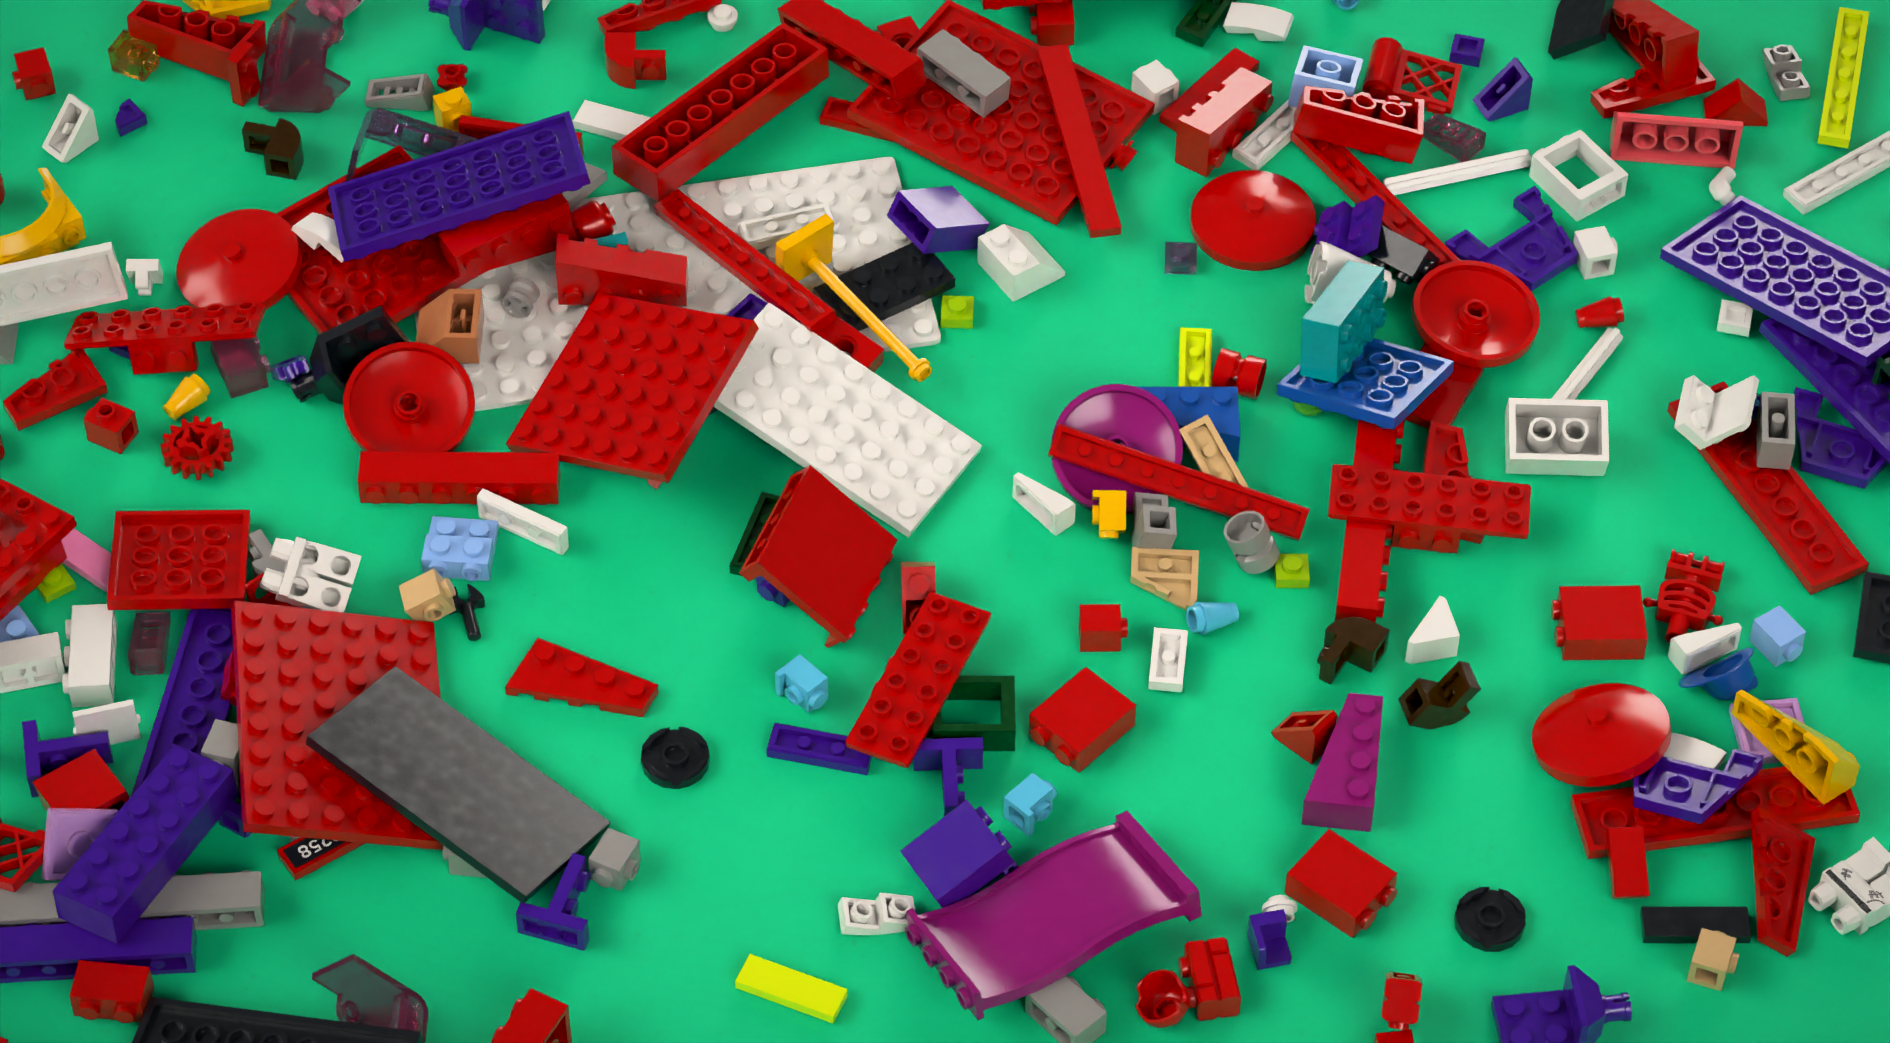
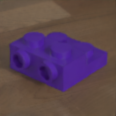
[1311,195,1384,257]

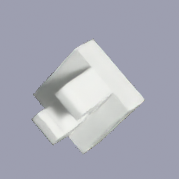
[126,259,163,296]

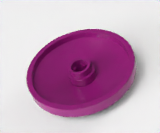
[1051,384,1183,515]

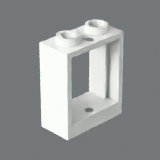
[1529,130,1629,221]

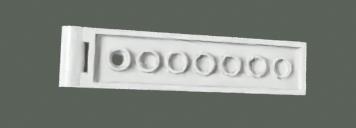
[0,242,128,326]

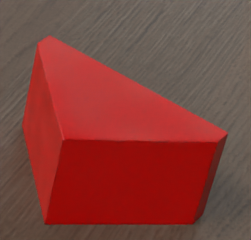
[1703,78,1768,126]
[1271,710,1337,765]

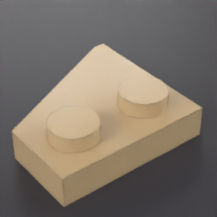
[1130,547,1199,611]

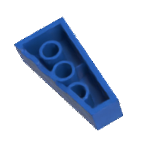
[1135,386,1240,462]

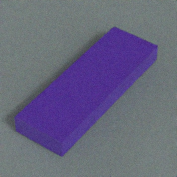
[766,723,873,775]

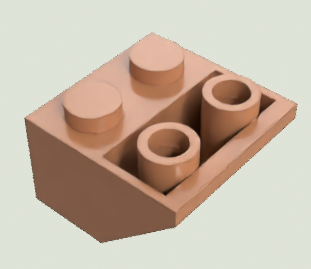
[416,289,484,364]

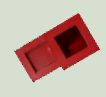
[604,32,667,89]

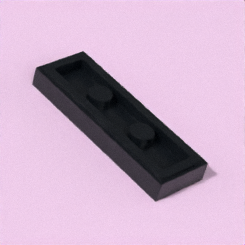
[1640,906,1751,943]

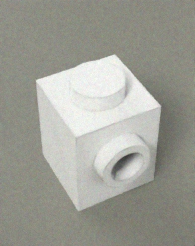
[1131,60,1179,115]
[1573,226,1618,280]

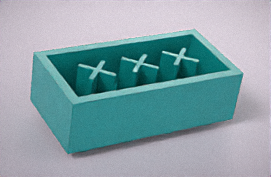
[1300,260,1388,383]

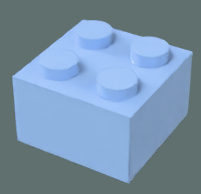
[1288,45,1363,108]

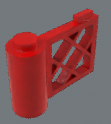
[1362,37,1462,116]
[0,818,45,892]

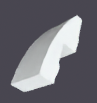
[1223,2,1294,41]
[291,212,344,263]
[1663,733,1727,770]
[838,893,915,935]

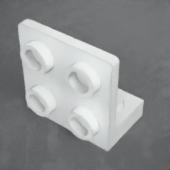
[1674,375,1759,450]

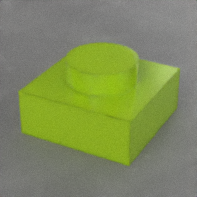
[941,295,974,329]
[1274,554,1310,588]
[36,564,76,603]

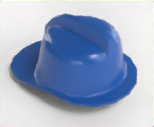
[1678,648,1758,700]

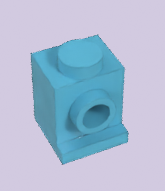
[775,654,828,713]
[1003,773,1057,837]

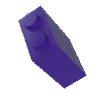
[887,186,990,254]
[900,800,1015,908]

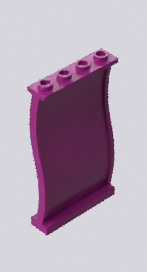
[905,811,1202,1020]

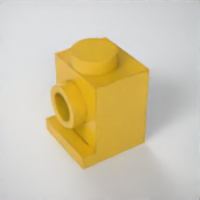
[432,87,472,142]
[1092,490,1126,539]

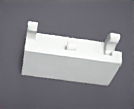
[0,632,65,693]

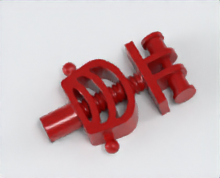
[1643,549,1725,643]

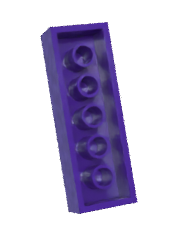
[53,744,238,944]

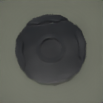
[641,727,710,789]
[1454,887,1526,952]

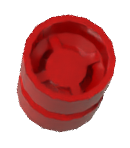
[1211,348,1267,400]

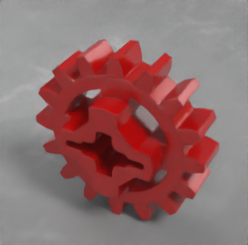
[160,416,234,480]

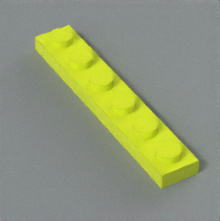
[1817,7,1869,149]

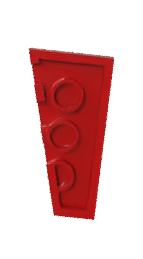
[597,0,722,36]
[1590,60,1716,119]
[1422,421,1484,544]
[1751,807,1816,957]

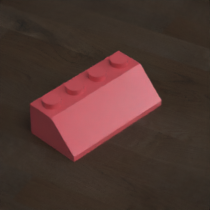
[1610,111,1743,169]

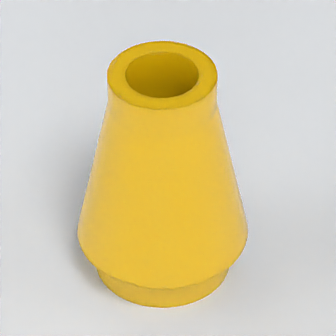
[162,373,211,421]

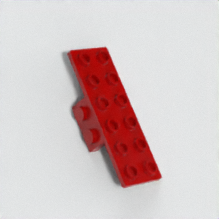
[64,301,266,375]
[1328,464,1531,554]
[846,592,991,768]

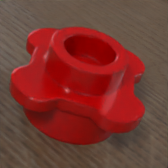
[437,64,468,91]
[1109,140,1138,171]

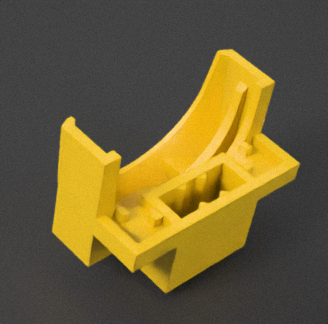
[0,167,86,265]

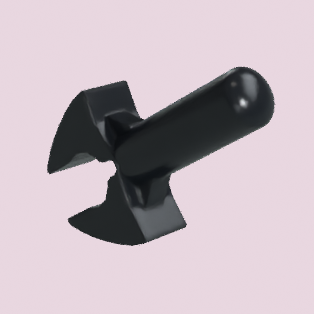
[449,584,485,641]

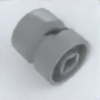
[1223,511,1280,574]

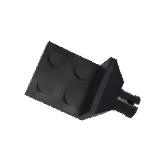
[290,306,410,405]

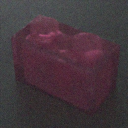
[209,335,271,399]

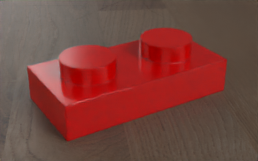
[226,40,260,107]

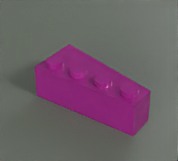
[1301,693,1383,832]

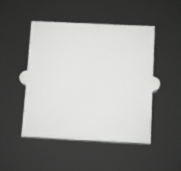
[72,699,141,745]

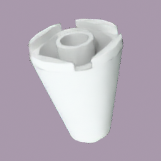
[1304,241,1396,304]

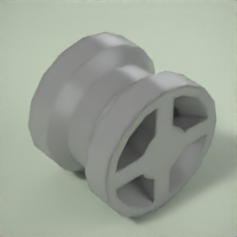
[501,277,540,318]

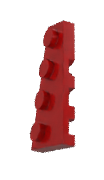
[505,638,659,717]

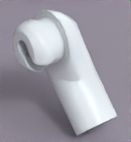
[1709,166,1736,206]

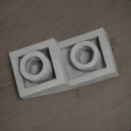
[1762,45,1810,101]

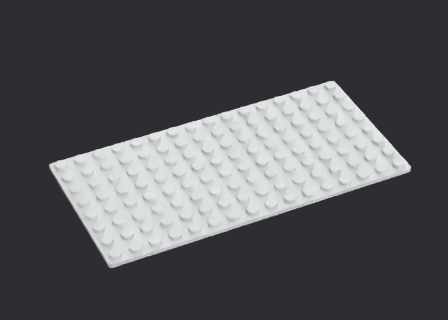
[414,156,941,411]

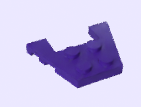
[1445,186,1579,291]
[1794,387,1889,489]
[1632,748,1764,824]

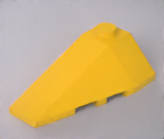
[1731,689,1860,805]

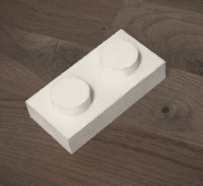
[1148,627,1188,692]

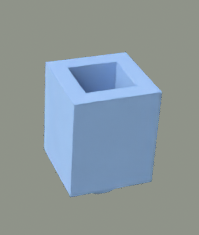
[1749,605,1806,667]

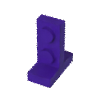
[22,720,113,797]
[913,737,983,817]
[516,853,591,951]

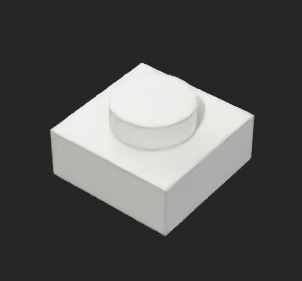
[1716,299,1753,337]

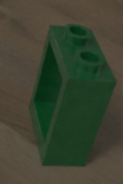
[926,676,1016,751]

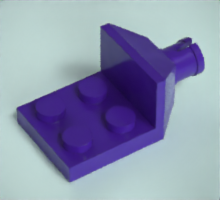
[428,0,545,51]
[1491,965,1632,1043]

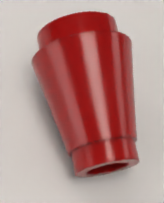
[1575,296,1624,328]

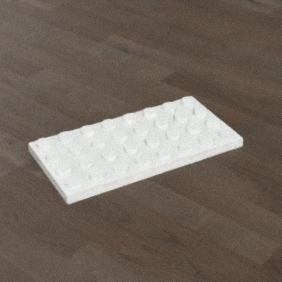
[714,303,982,538]

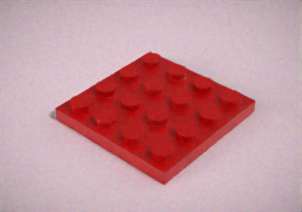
[107,510,251,611]

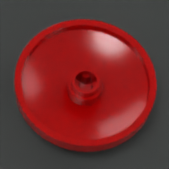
[1190,170,1316,271]
[176,209,302,310]
[1411,260,1540,368]
[343,342,475,452]
[1532,683,1672,787]

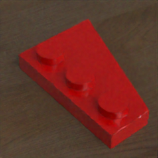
[3,349,108,431]

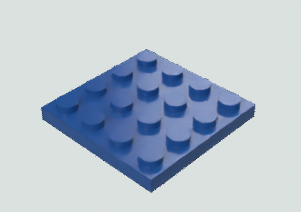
[1277,338,1454,430]

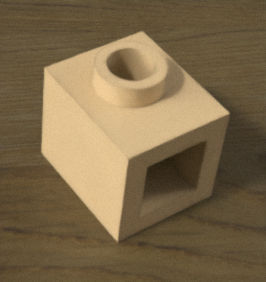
[399,568,456,622]
[1687,928,1740,991]

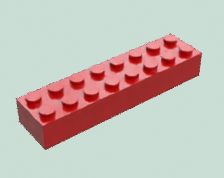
[611,23,829,202]

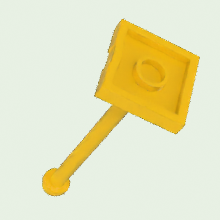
[775,214,932,382]

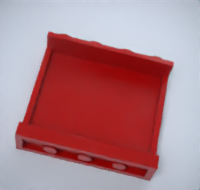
[739,465,897,648]

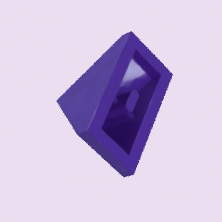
[1472,57,1533,122]

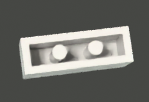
[62,604,117,707]

